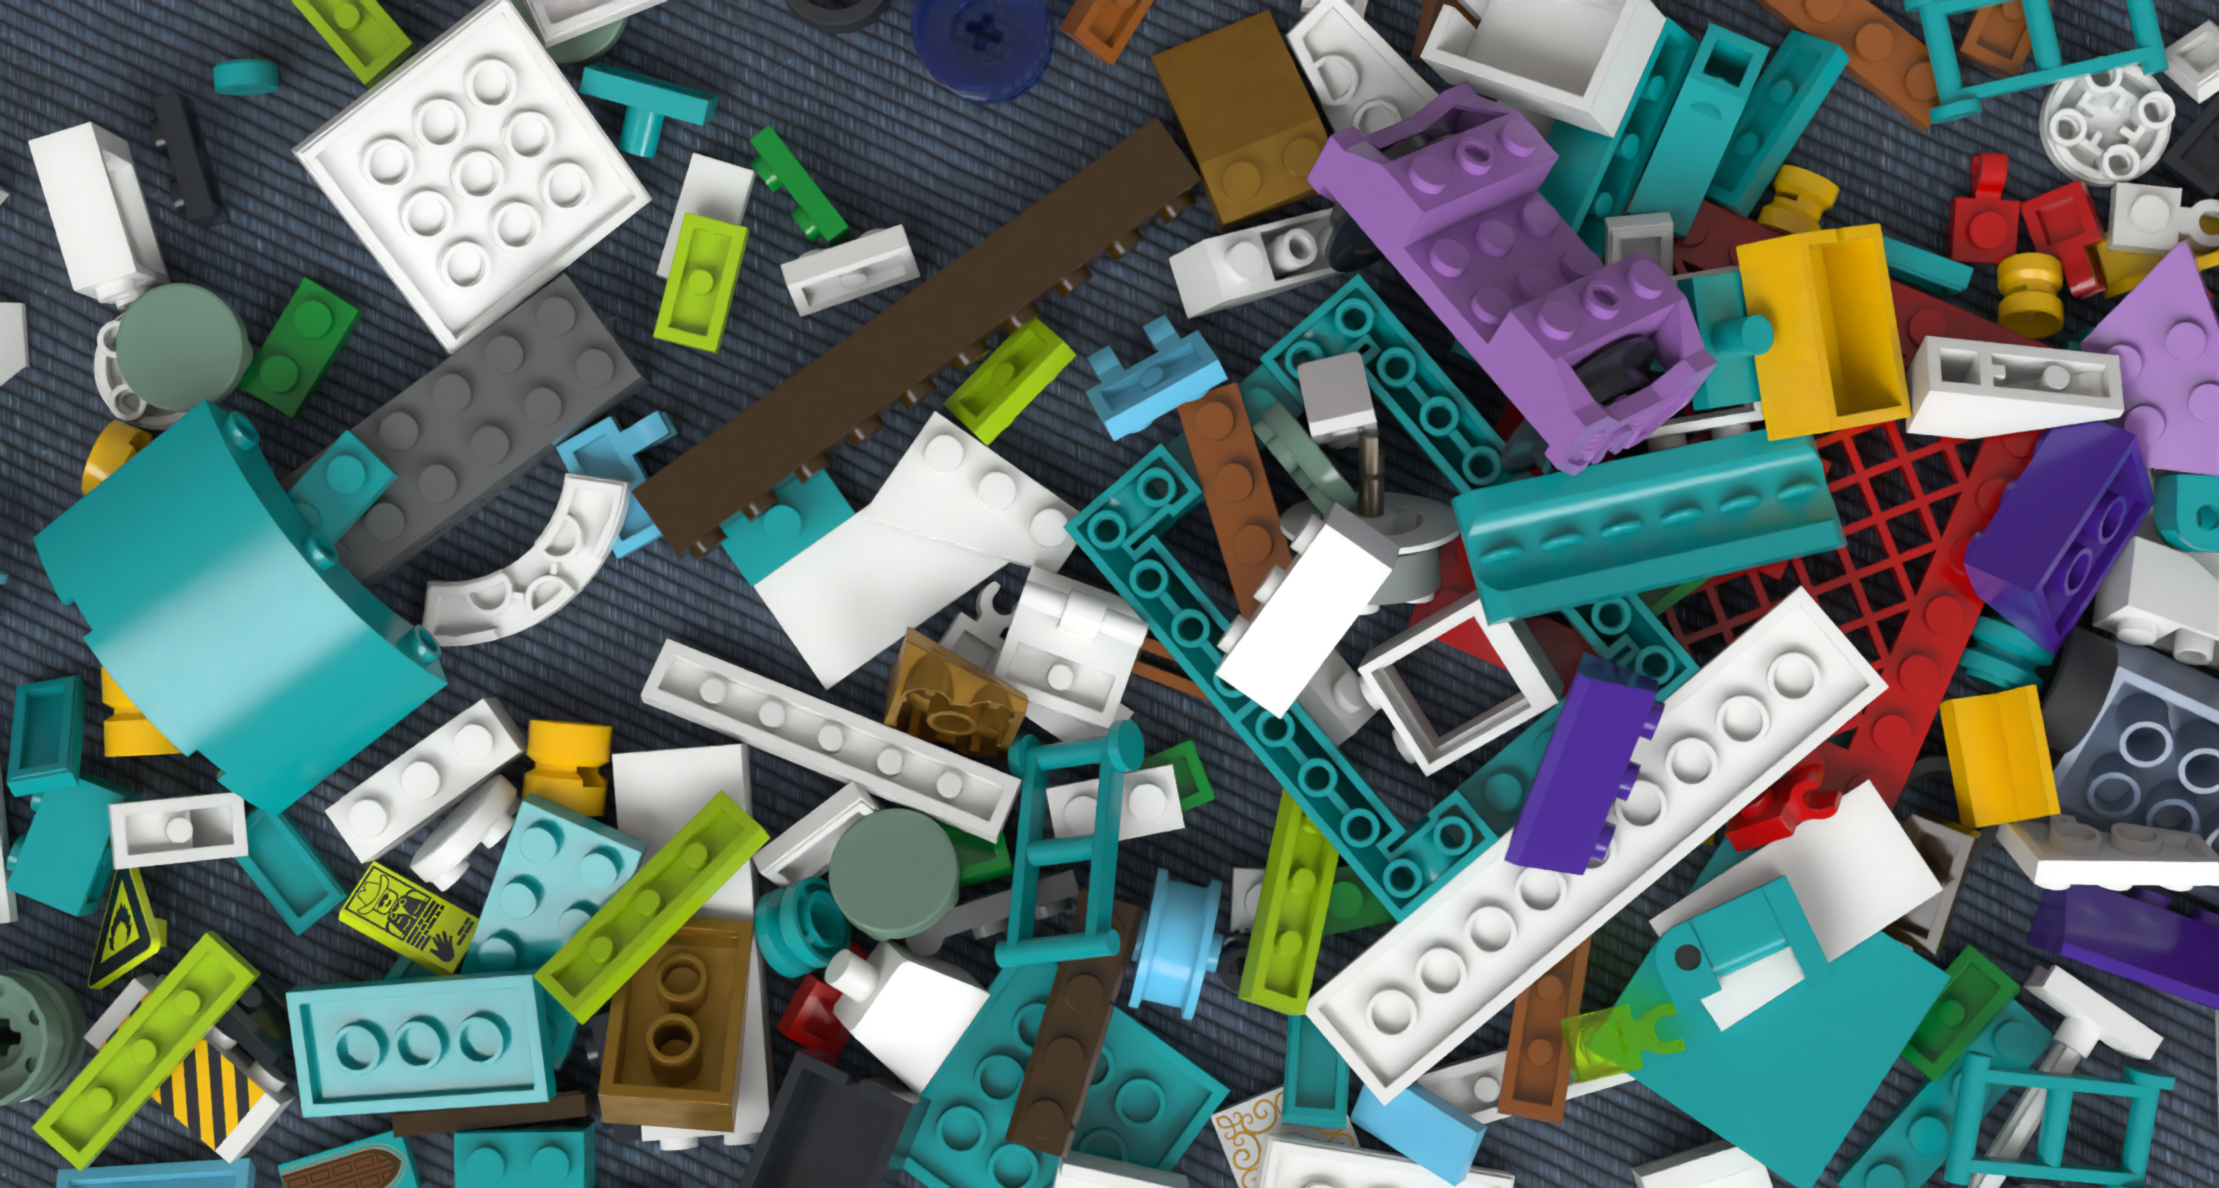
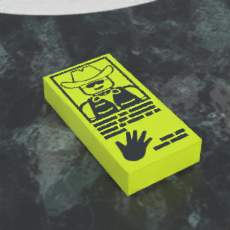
[339,861,479,976]

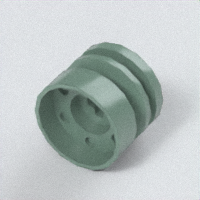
[0,967,87,1106]

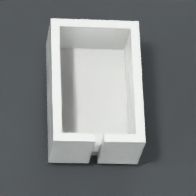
[1420,0,1666,138]

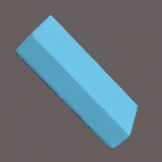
[1349,1082,1487,1187]

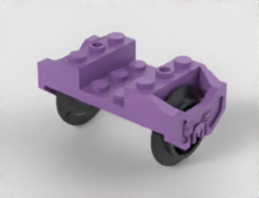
[1306,82,1718,476]

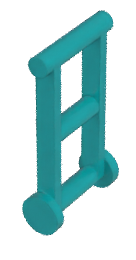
[1903,0,2169,124]
[995,719,1144,968]
[1943,1051,2176,1188]

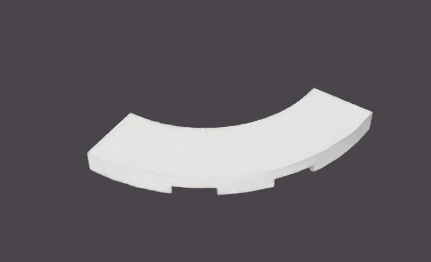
[422,473,634,646]

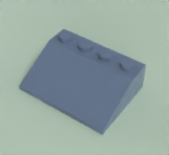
[2028,633,2219,906]

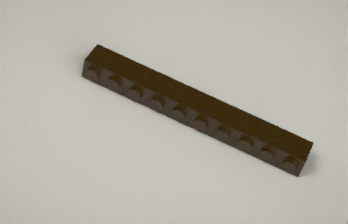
[631,117,1202,560]

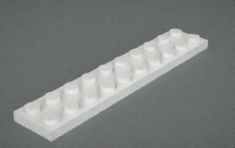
[1305,585,1889,1106]

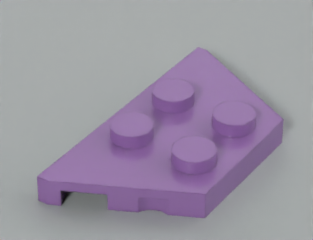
[2080,239,2219,476]

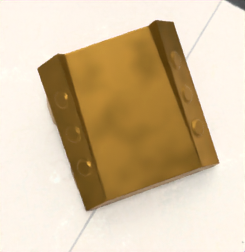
[883,626,1029,761]

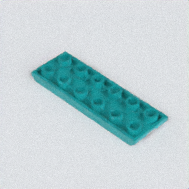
[1451,429,1848,626]

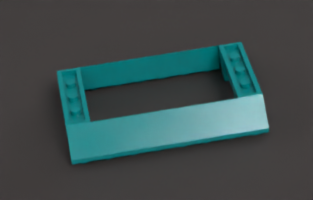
[1063,274,1701,924]

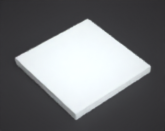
[291,0,652,356]

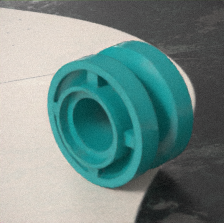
[1957,615,2055,694]
[754,877,852,978]

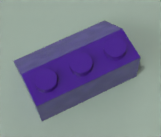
[1963,421,2156,655]
[1504,652,1666,876]
[2026,884,2219,1010]

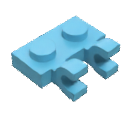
[1085,315,1228,441]
[555,411,679,559]

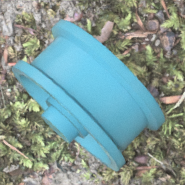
[1128,867,1223,1021]

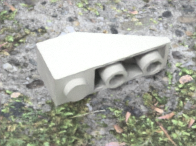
[1169,208,1381,319]
[2092,536,2219,670]

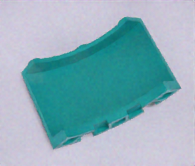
[33,399,448,816]

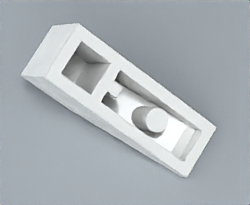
[1905,336,2124,439]

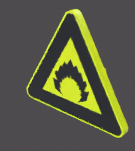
[88,867,167,990]

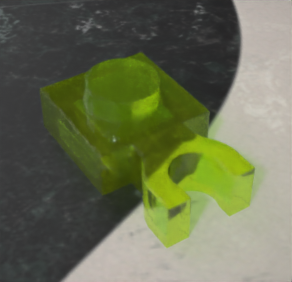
[1561,1002,1685,1083]

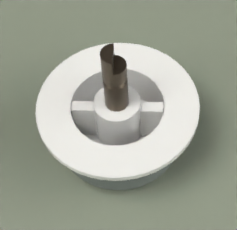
[1280,431,1460,615]

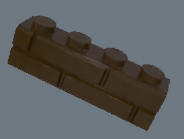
[1005,883,1146,1158]

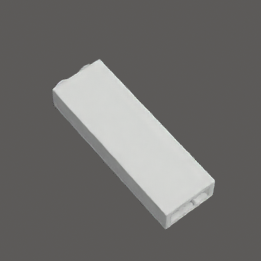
[612,743,776,1150]

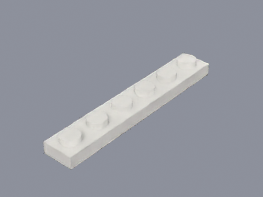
[641,638,1021,844]

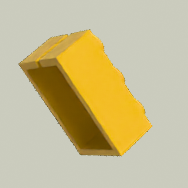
[1736,223,1912,441]

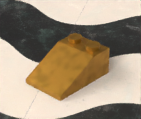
[1151,10,1328,234]
[598,917,754,1133]

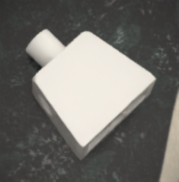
[825,940,991,1095]

